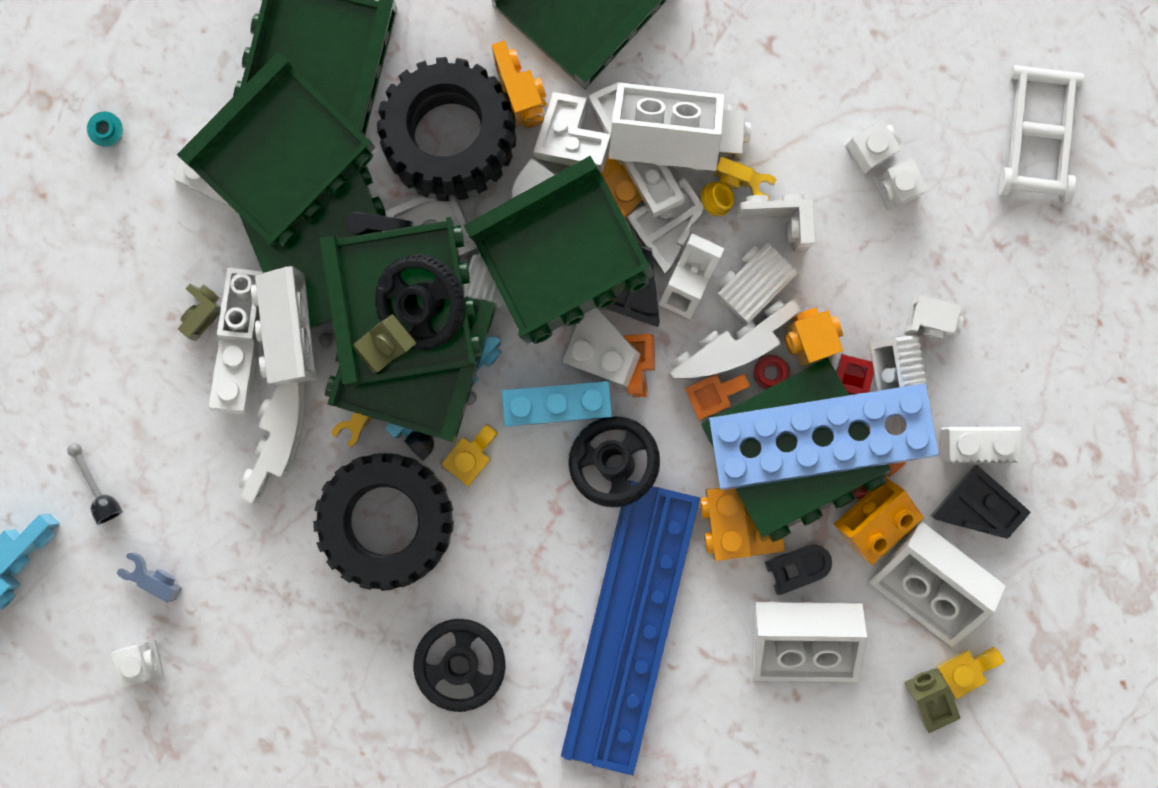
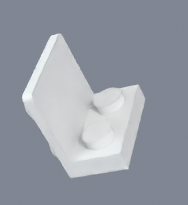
[735,194,815,252]

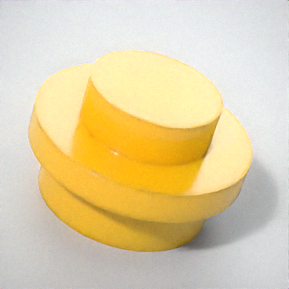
[701,182,734,217]

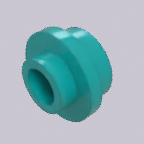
[87,111,123,147]

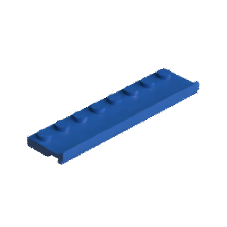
[561,480,700,776]

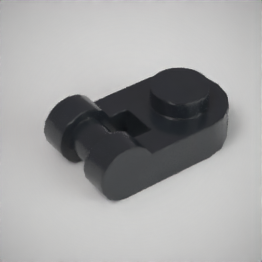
[345,212,413,235]
[764,544,832,595]

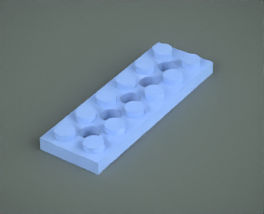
[709,383,939,490]

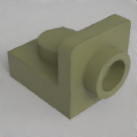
[178,283,221,341]
[353,314,416,373]
[904,669,961,733]

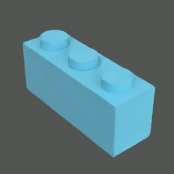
[501,381,612,427]

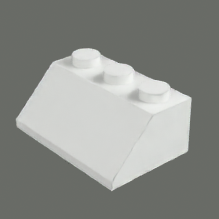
[609,83,724,171]
[251,266,316,385]
[868,521,1006,648]
[752,602,867,682]

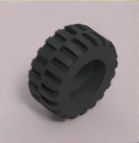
[377,57,517,201]
[313,453,454,591]

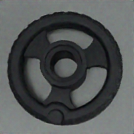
[375,254,466,350]
[568,416,660,507]
[413,619,506,712]

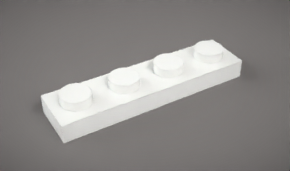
[588,81,685,218]

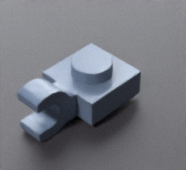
[117,552,182,603]

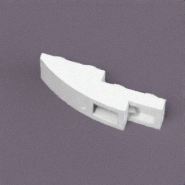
[208,268,263,414]
[668,299,801,380]
[239,382,305,503]

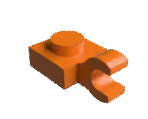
[623,334,655,398]
[685,374,750,420]

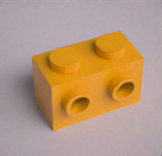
[784,307,844,367]
[833,477,924,565]

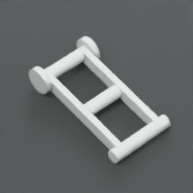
[998,65,1084,204]

